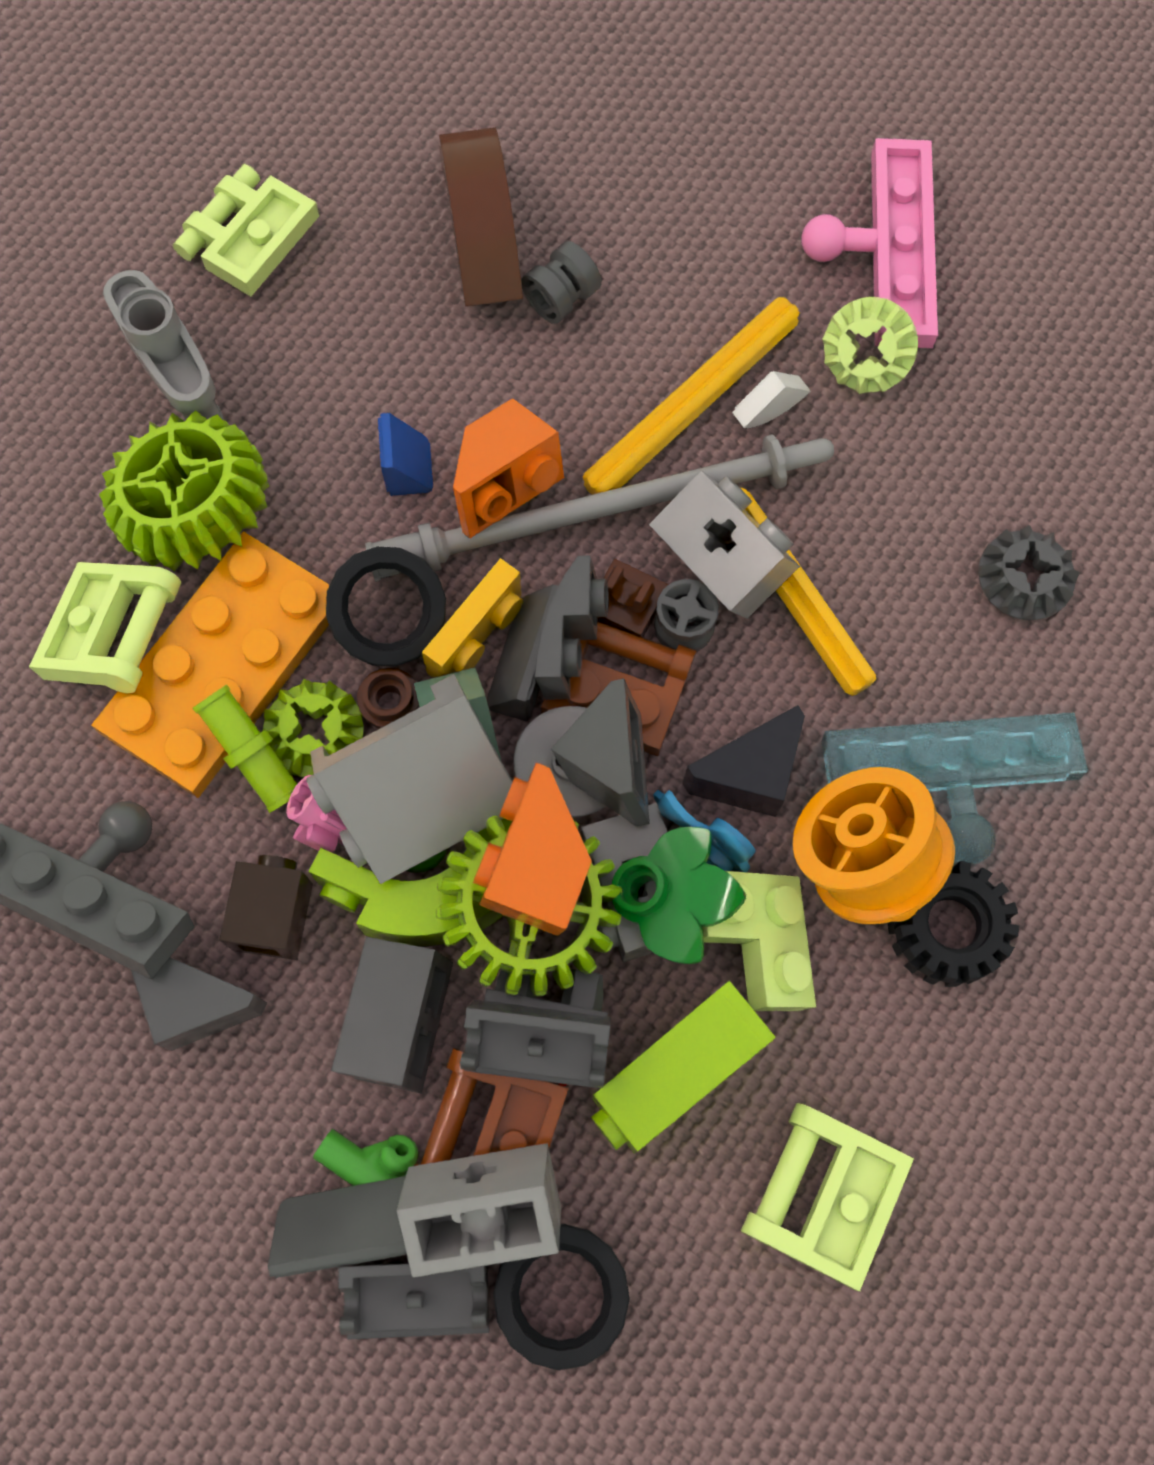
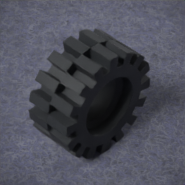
[888,861,1019,987]

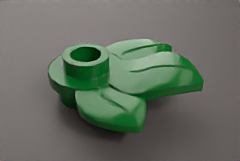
[612,827,746,965]

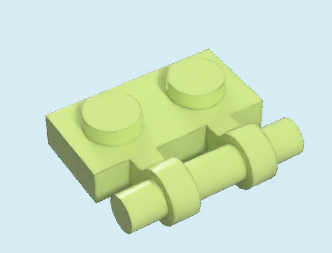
[173,164,319,297]

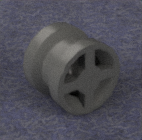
[654,579,719,652]

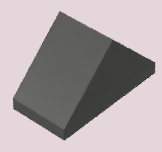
[551,679,650,826]
[131,957,267,1051]

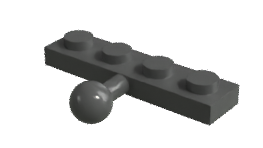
[0,801,194,980]

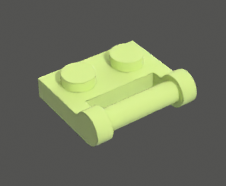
[29,562,181,693]
[741,1103,914,1291]

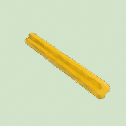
[583,297,800,495]

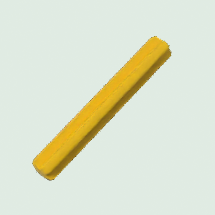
[741,487,876,696]

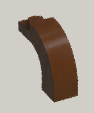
[439,127,523,306]

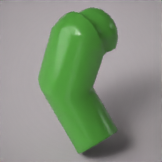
[313,1129,418,1186]

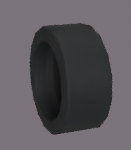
[326,546,446,666]
[493,1224,630,1371]

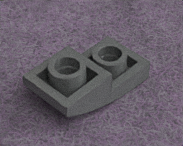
[535,555,609,700]

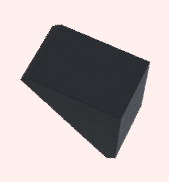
[682,705,805,817]

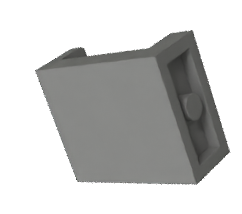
[306,674,513,884]

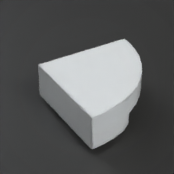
[732,371,811,428]

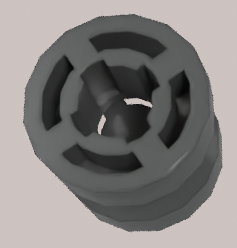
[521,241,602,324]

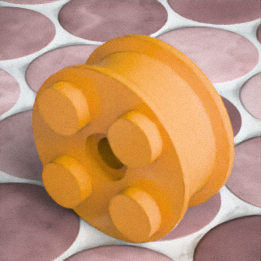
[792,767,955,924]

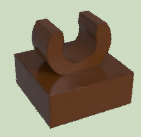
[597,558,669,638]

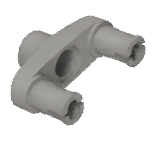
[103,270,223,421]

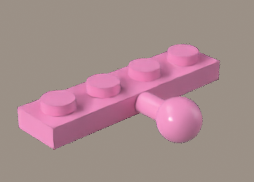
[801,138,938,348]

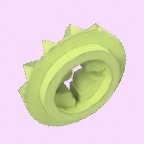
[822,297,918,394]

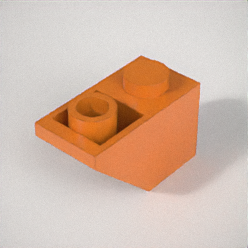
[453,398,564,538]
[473,763,592,936]

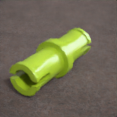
[192,685,297,813]

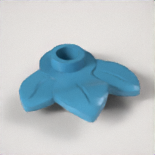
[653,790,756,872]

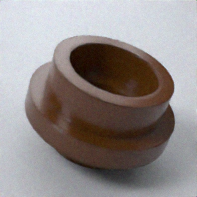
[357,668,420,729]

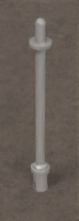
[365,434,834,582]

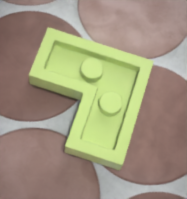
[702,871,816,1011]

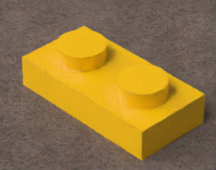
[422,558,523,678]

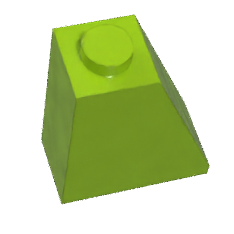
[591,980,776,1154]

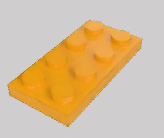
[91,531,329,798]

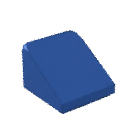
[378,413,433,496]

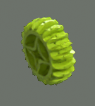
[99,410,270,571]
[436,816,622,997]

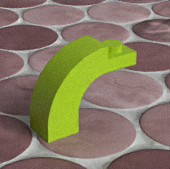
[308,819,511,947]

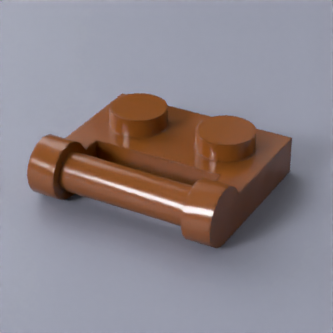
[541,622,697,756]
[414,1048,569,1166]

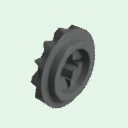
[978,525,1080,620]

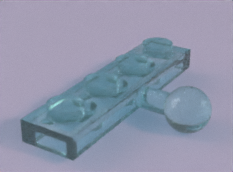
[821,712,1088,865]

